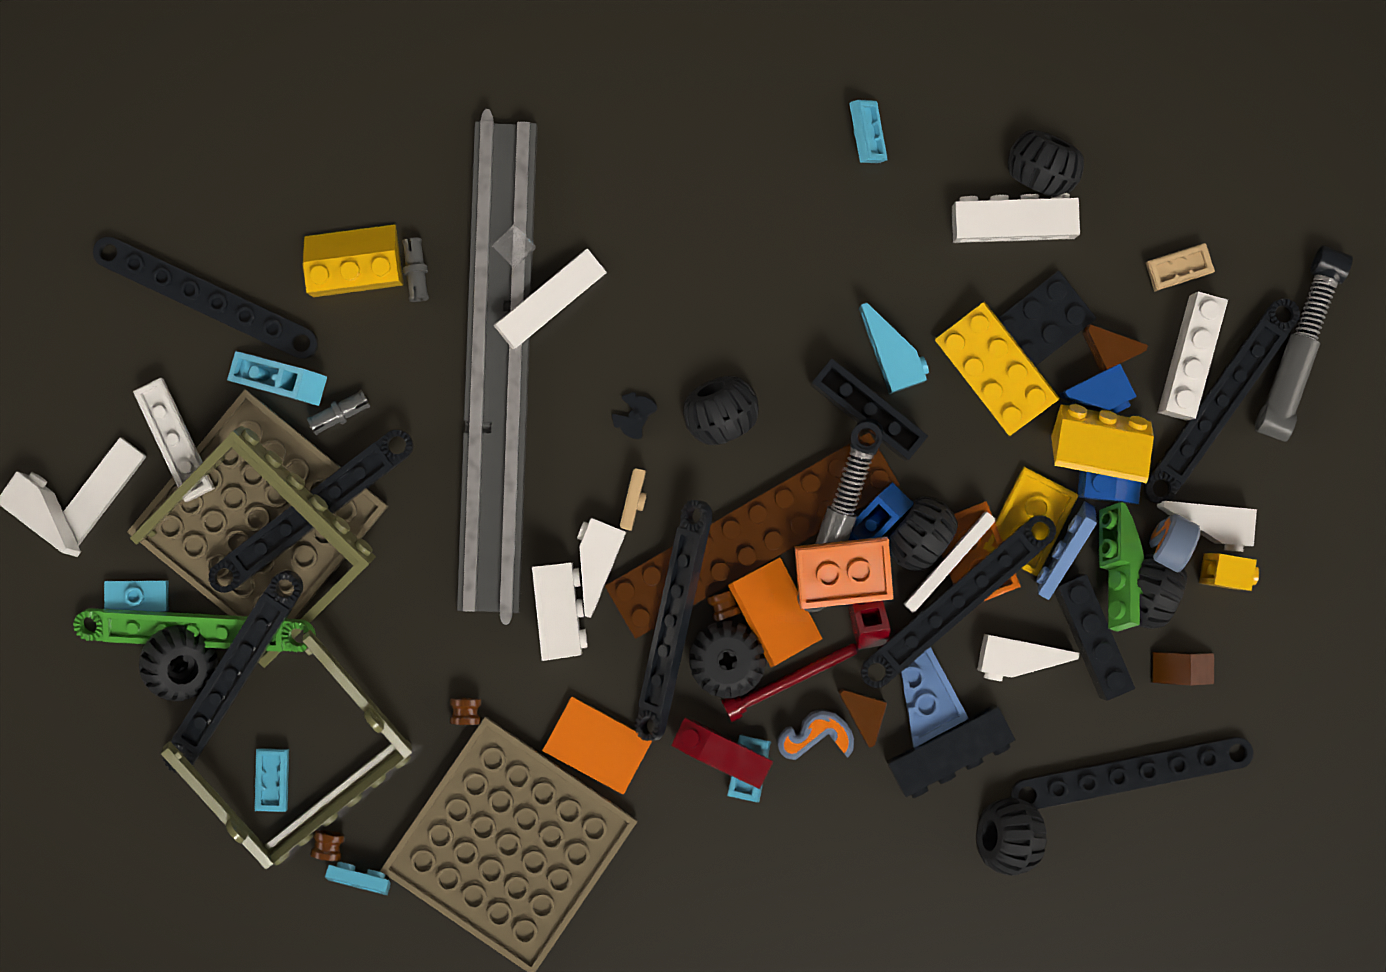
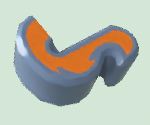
[1149,514,1200,572]
[777,709,854,760]

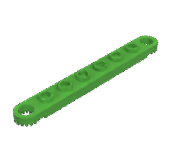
[73,608,316,652]

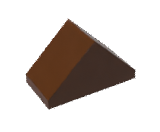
[1082,324,1148,372]
[1151,652,1214,686]
[838,688,887,748]

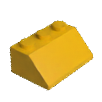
[303,225,404,297]
[1051,404,1154,483]

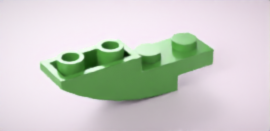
[1099,502,1144,632]

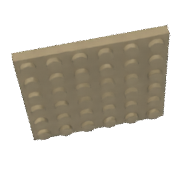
[127,390,388,619]
[380,717,638,972]

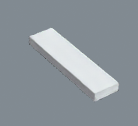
[494,249,607,349]
[133,378,215,502]
[63,437,147,546]
[904,512,995,612]

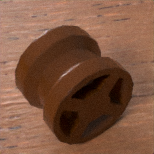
[707,590,742,622]
[450,698,481,725]
[310,830,345,861]

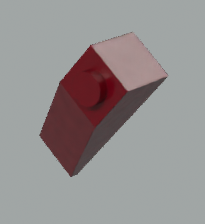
[848,600,890,650]
[671,718,774,789]

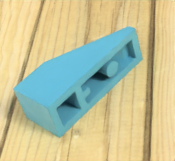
[859,303,929,394]
[227,351,327,406]

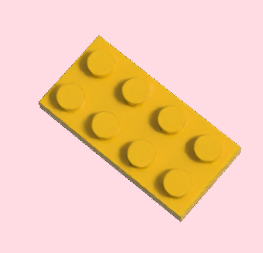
[935,301,1060,436]

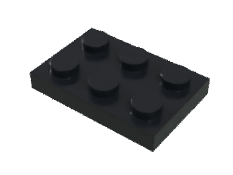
[998,271,1097,366]

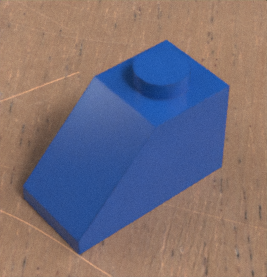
[1060,364,1137,414]
[1078,470,1141,504]
[849,482,914,541]

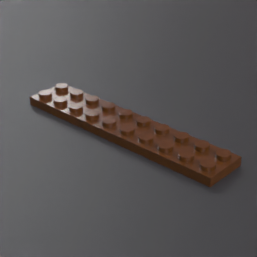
[605,433,900,639]

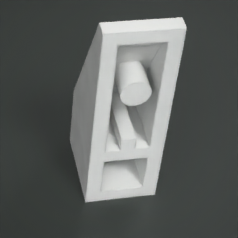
[0,472,81,557]
[1157,501,1257,552]
[577,518,626,618]
[977,634,1079,681]

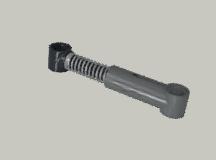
[1255,245,1353,442]
[797,418,884,612]

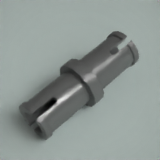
[402,238,429,302]
[307,390,371,435]

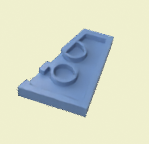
[1036,501,1097,600]
[901,647,969,748]

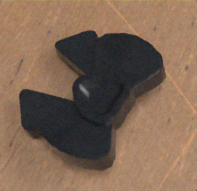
[612,392,658,440]

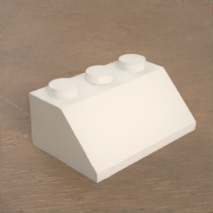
[532,563,587,661]

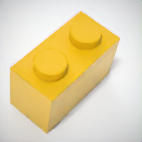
[1199,553,1259,591]

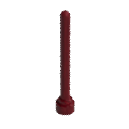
[721,643,859,722]

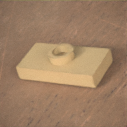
[1145,243,1215,291]
[620,468,647,531]

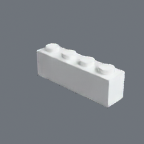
[952,193,1080,243]
[1157,291,1228,421]

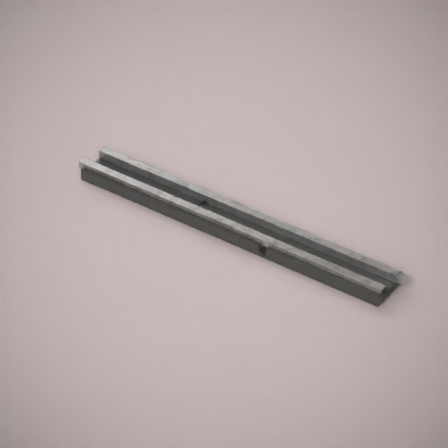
[457,109,537,625]

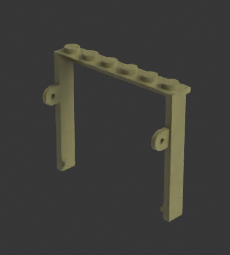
[130,425,376,668]
[161,630,412,869]

